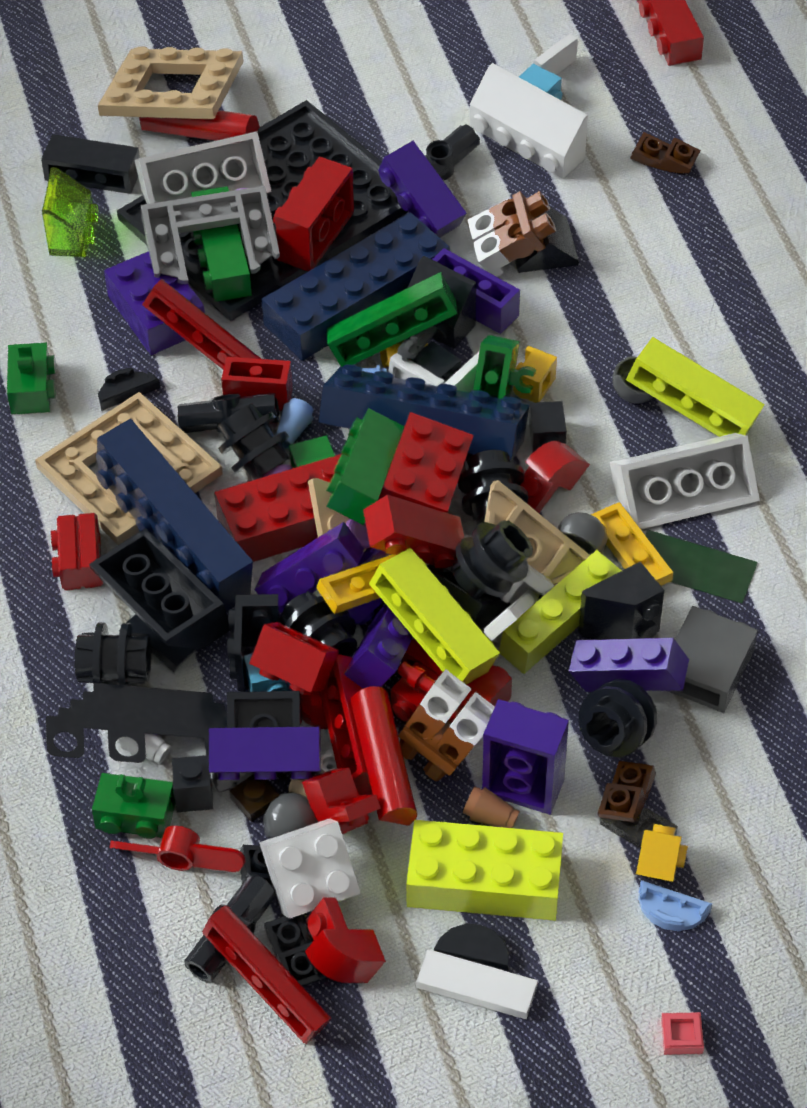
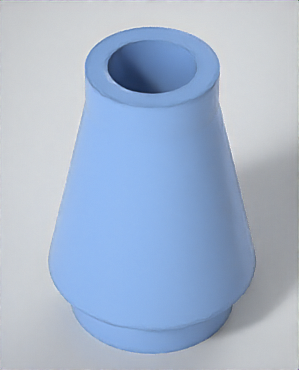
[275,398,314,448]

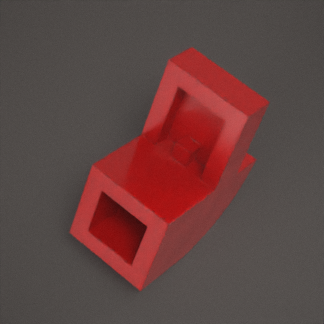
[520,441,590,513]
[302,768,381,834]
[305,897,386,983]

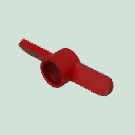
[110,826,245,872]

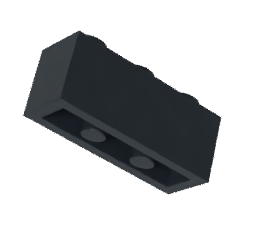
[41,134,140,194]

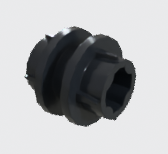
[218,403,290,480]
[458,450,529,525]
[451,520,533,599]
[279,591,358,657]
[75,622,152,686]
[578,679,657,758]

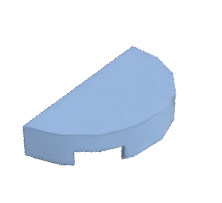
[638,880,712,931]

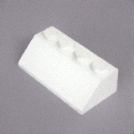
[469,63,588,179]
[134,132,271,204]
[610,433,760,529]

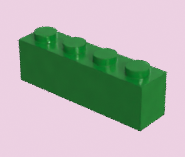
[191,186,252,302]
[327,272,458,367]
[326,408,404,525]

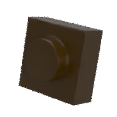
[229,774,280,822]

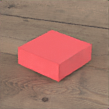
[661,1012,704,1055]

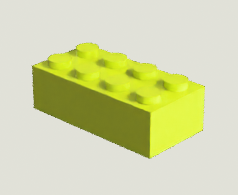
[406,820,563,921]

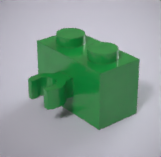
[473,335,536,399]
[7,342,56,415]
[92,773,176,839]

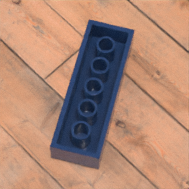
[262,212,450,361]
[319,365,530,460]
[96,418,253,611]

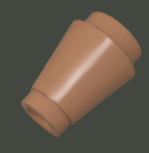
[463,786,520,828]

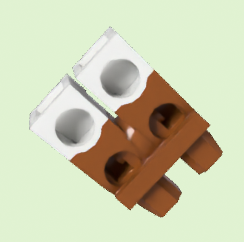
[468,191,556,277]
[398,669,495,781]

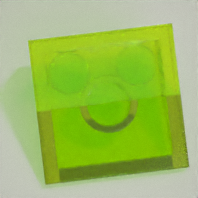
[42,168,98,257]

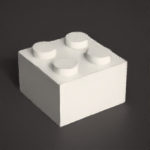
[259,818,360,918]

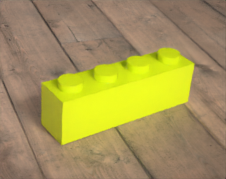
[626,337,765,437]
[369,548,500,685]
[499,550,622,674]

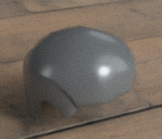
[612,356,653,404]
[557,512,608,555]
[263,792,318,838]

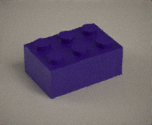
[104,251,205,355]
[482,699,569,815]

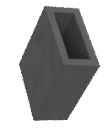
[667,606,758,713]

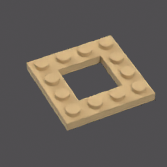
[98,46,244,119]
[35,392,223,545]

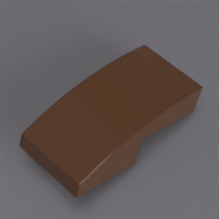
[630,132,701,173]
[598,761,656,822]

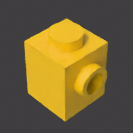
[636,824,688,882]

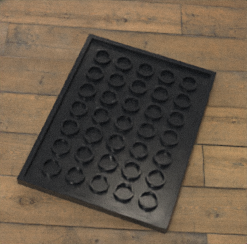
[117,100,408,321]

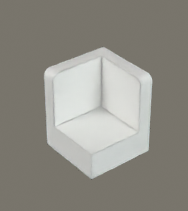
[500,564,554,604]

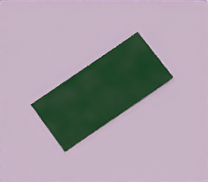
[645,530,758,603]

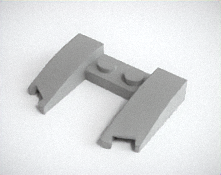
[141,186,280,284]

